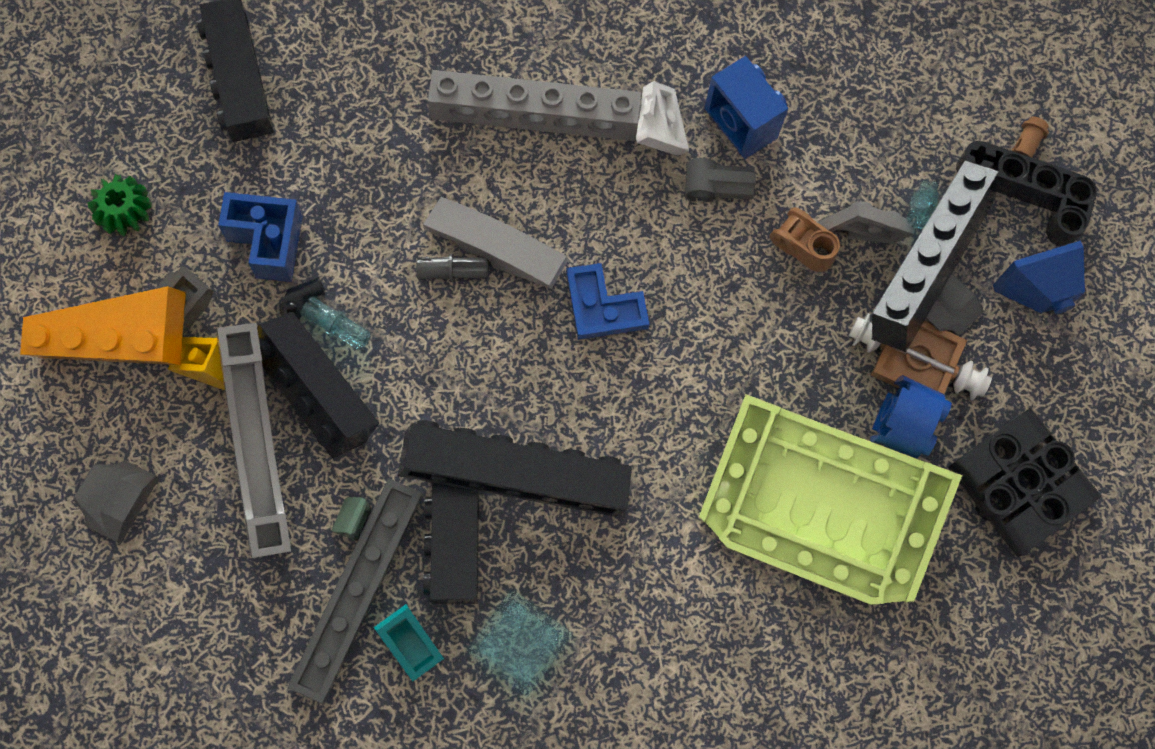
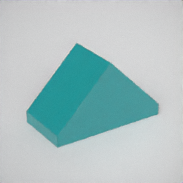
[374,604,444,681]

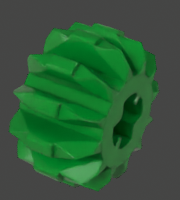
[87,173,152,237]

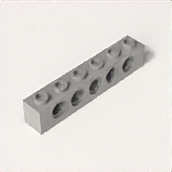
[428,70,641,141]

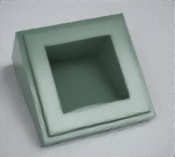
[332,497,371,541]

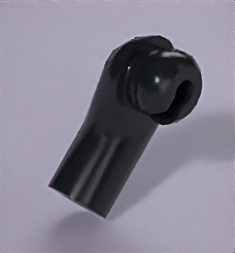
[280,277,325,319]

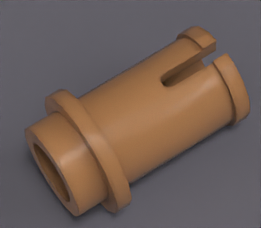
[1011,117,1049,158]

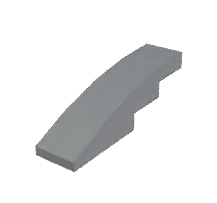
[423,197,569,289]

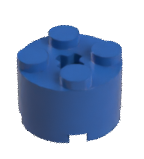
[870,375,952,458]

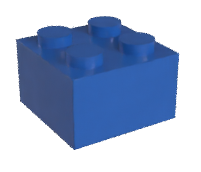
[704,55,789,159]

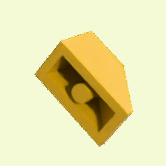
[168,337,225,390]

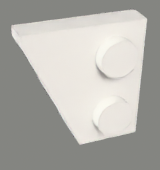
[636,81,689,156]

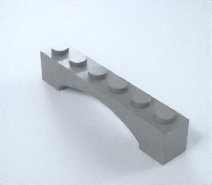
[216,323,291,558]

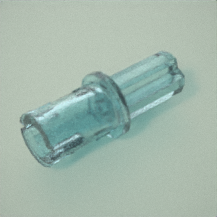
[907,180,939,229]
[301,296,371,349]

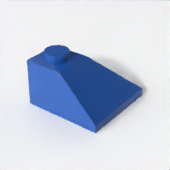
[992,240,1085,314]

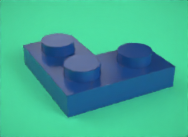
[566,263,649,340]

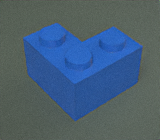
[218,192,303,282]

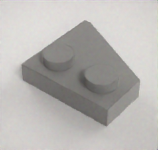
[817,202,915,244]

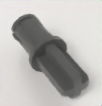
[416,254,489,282]

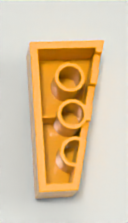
[20,286,186,365]

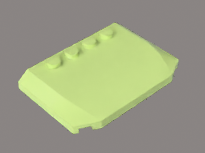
[699,394,962,605]

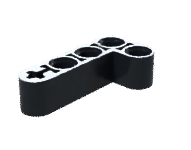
[956,141,1097,247]

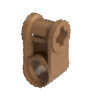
[770,207,840,272]

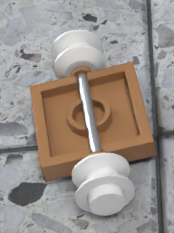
[849,313,992,401]

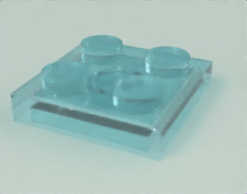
[466,589,573,698]

